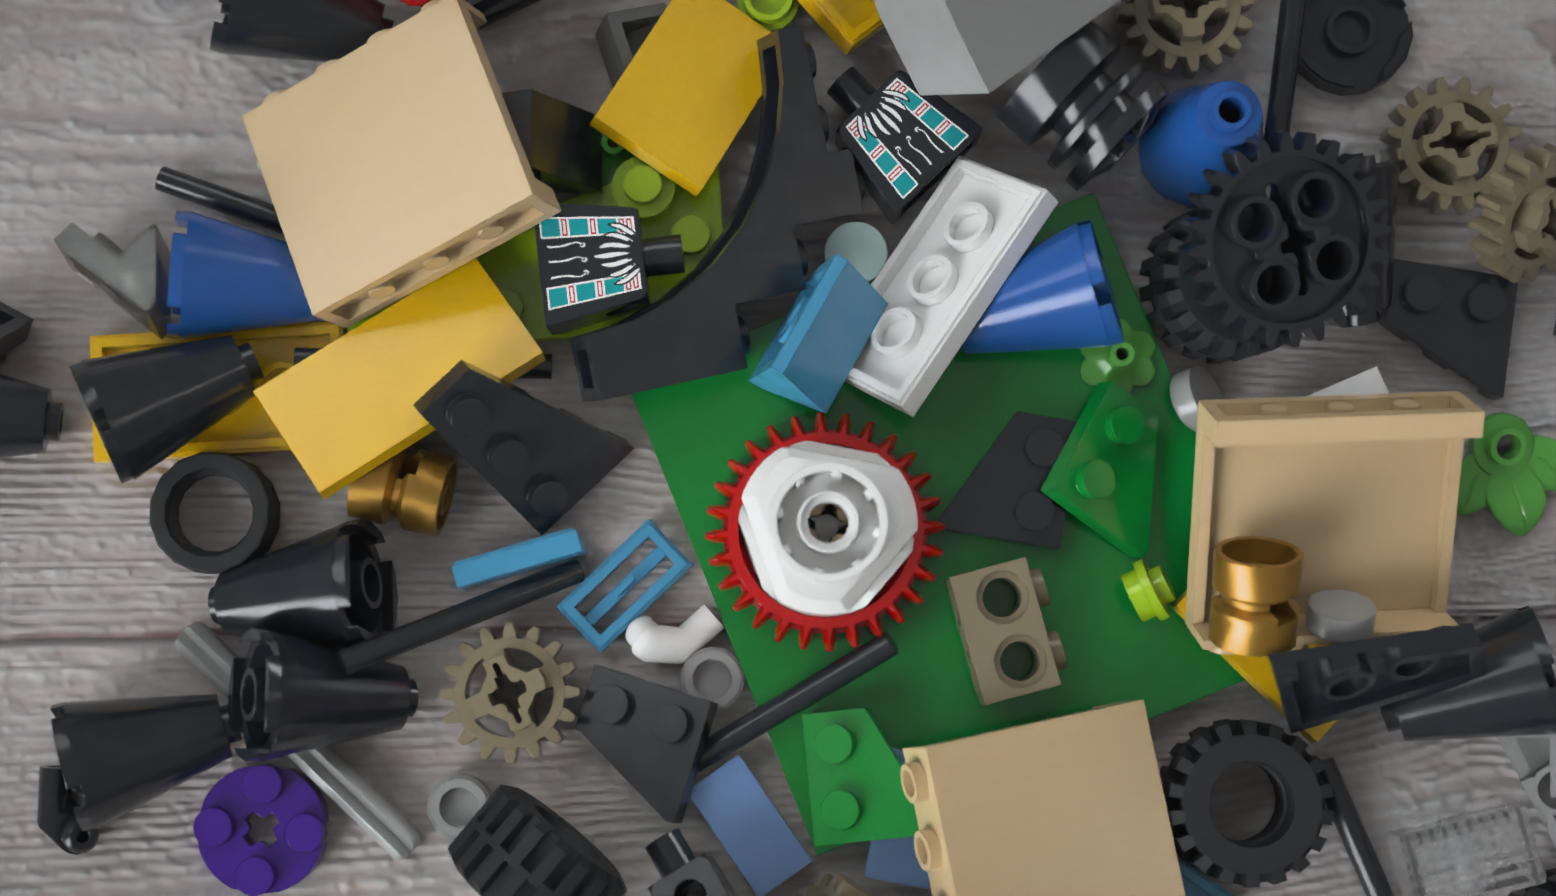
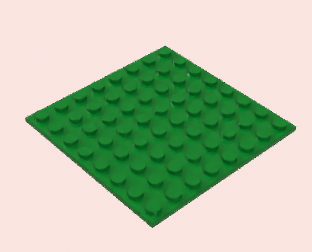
[632,193,1245,856]

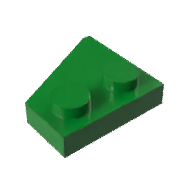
[1040,381,1158,557]
[802,708,919,846]

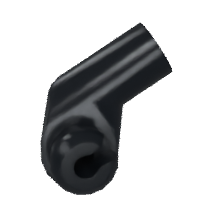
[37,765,99,855]

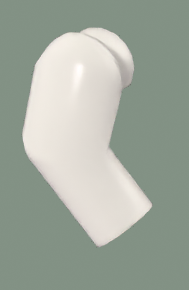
[625,604,725,664]

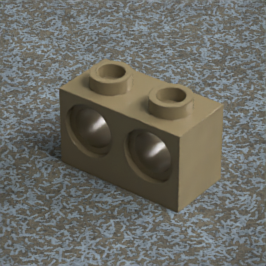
[945,557,1067,705]

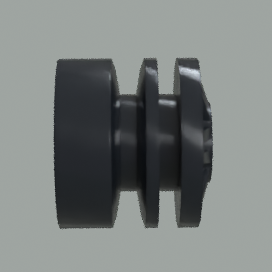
[998,20,1170,191]

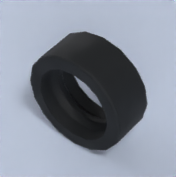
[149,452,281,574]

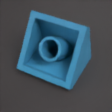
[748,254,888,414]

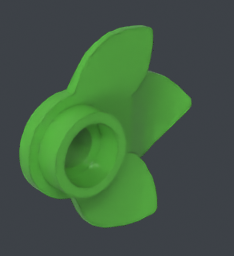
[1457,412,1556,536]

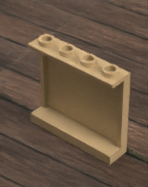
[242,0,561,328]
[1185,391,1485,655]
[900,699,1186,896]

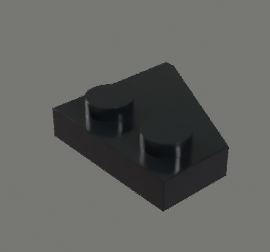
[1379,259,1518,400]
[937,412,1077,550]
[575,665,719,824]

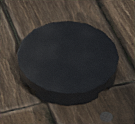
[1298,0,1413,96]

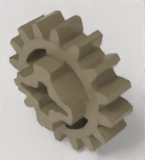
[1115,0,1255,79]
[1379,77,1523,216]
[1469,143,1556,283]
[439,622,582,764]

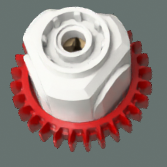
[705,412,945,652]

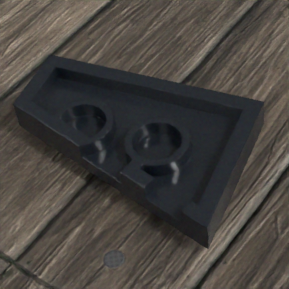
[413,360,634,535]
[1268,623,1485,734]

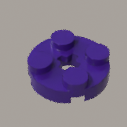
[193,764,329,896]

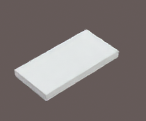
[844,156,1058,417]

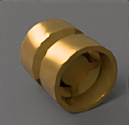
[347,448,458,538]
[1208,536,1303,657]

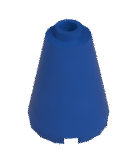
[1137,81,1264,209]
[167,210,323,339]
[961,219,1124,354]

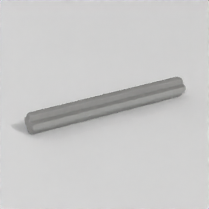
[174,622,422,861]

